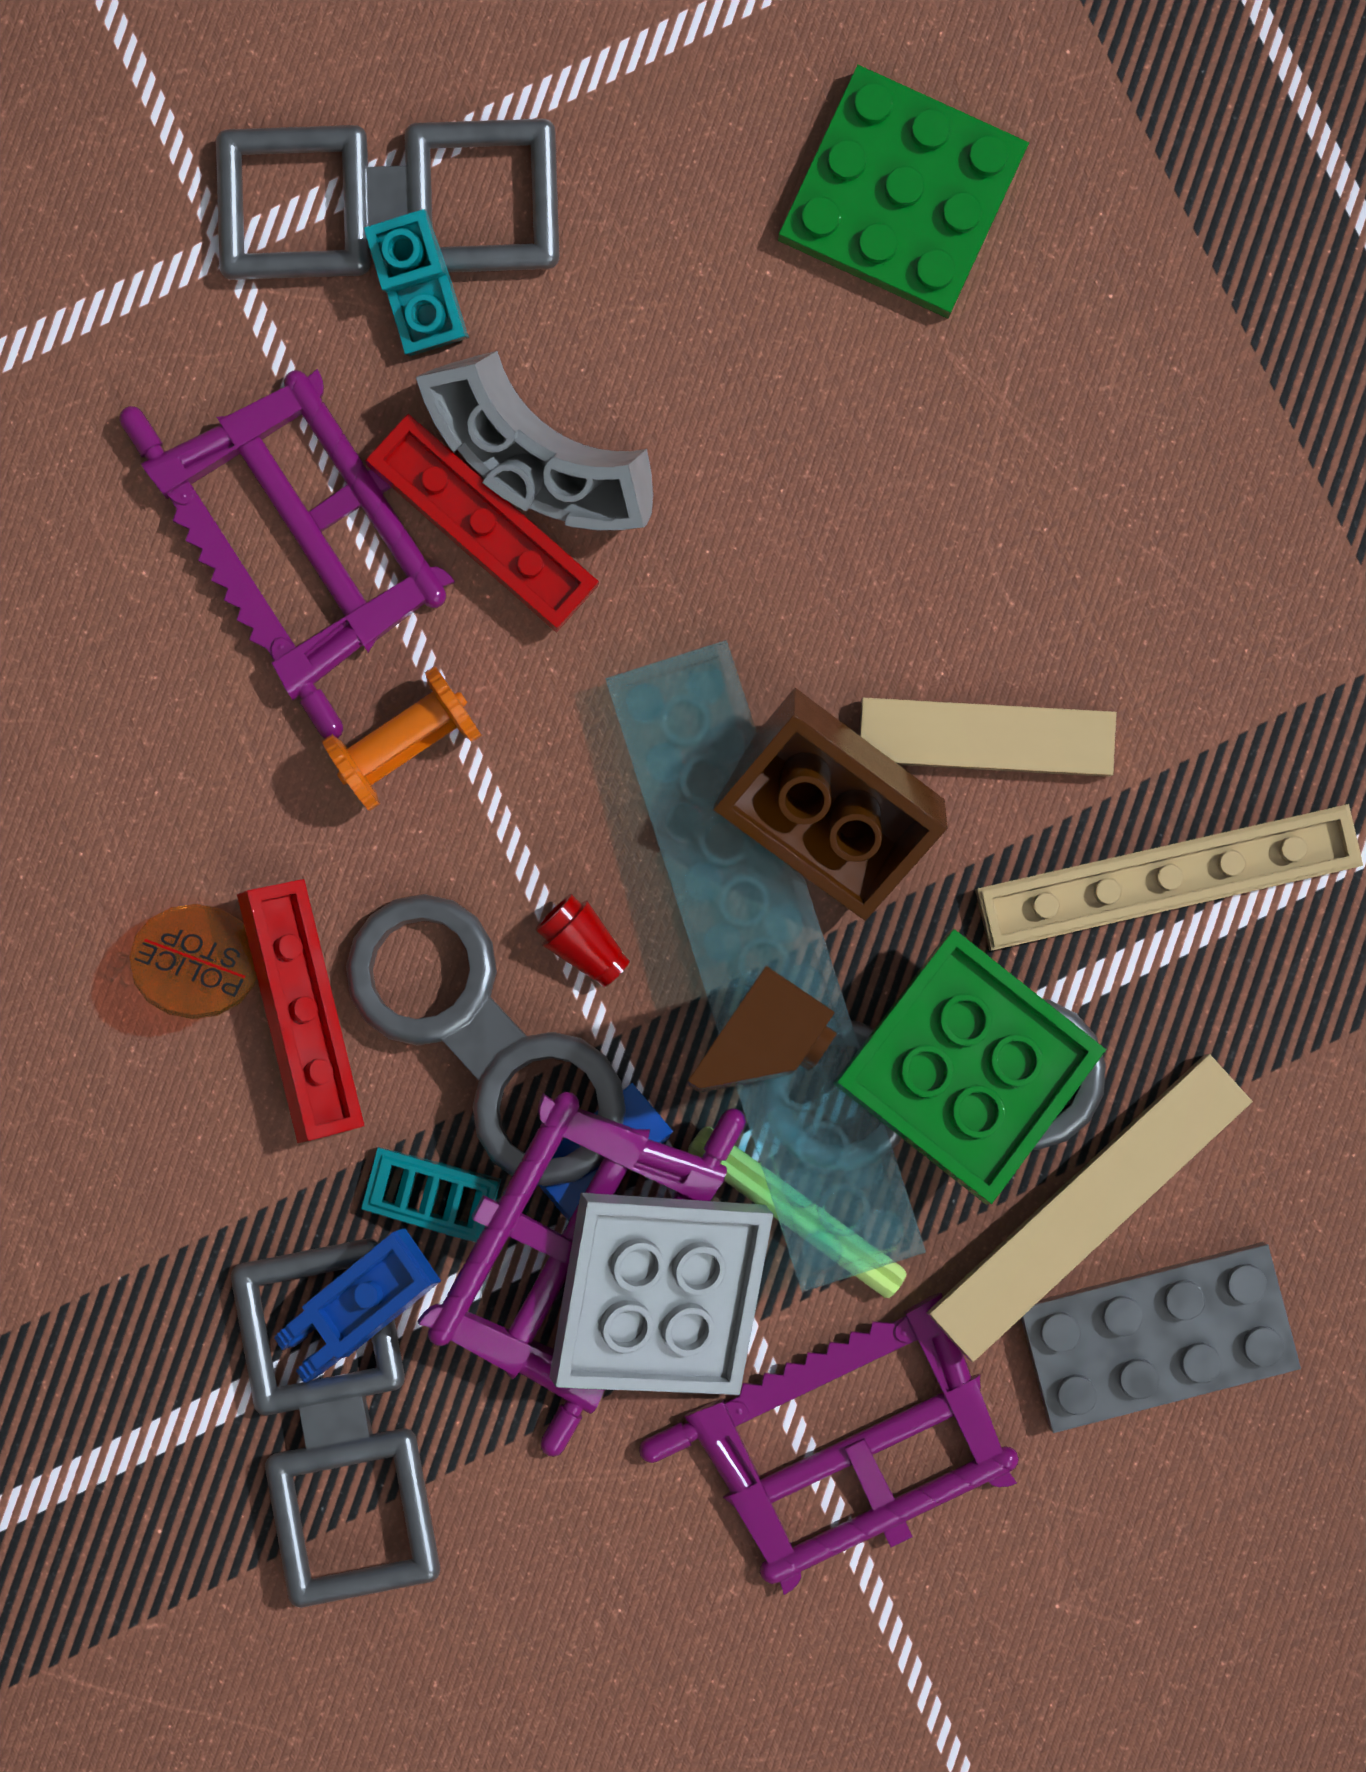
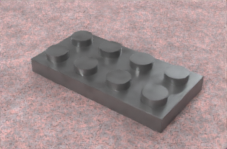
[1021,1242,1301,1433]

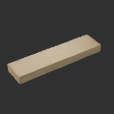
[859,698,1117,777]

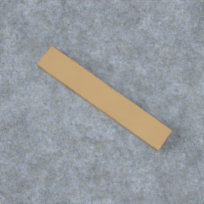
[975,804,1363,951]
[926,1054,1253,1362]

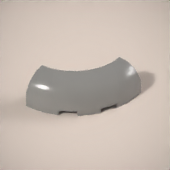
[416,351,653,530]

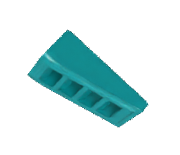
[361,1147,501,1242]

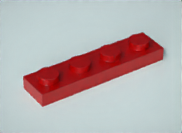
[366,414,599,633]
[237,879,365,1143]

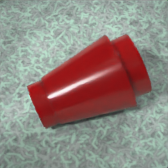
[535,894,630,988]

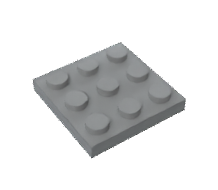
[549,1193,773,1395]

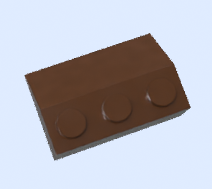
[713,688,948,921]
[688,966,837,1093]

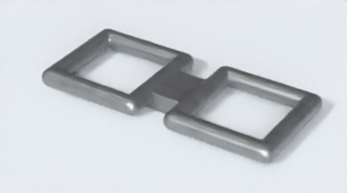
[216,119,560,280]
[231,1238,440,1608]

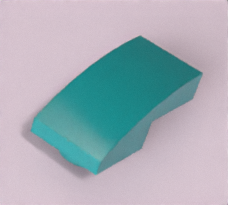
[364,209,469,356]

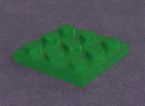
[778,64,1029,319]
[833,929,1107,1205]

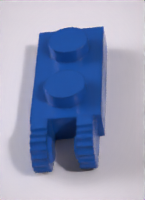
[274,1228,441,1383]

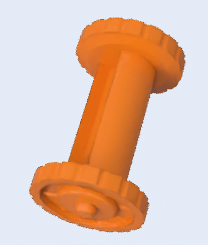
[322,666,482,811]

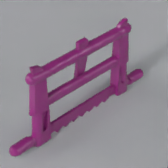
[119,369,455,739]
[418,1092,746,1457]
[639,1293,1019,1595]

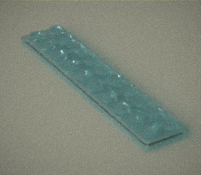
[605,640,926,1292]

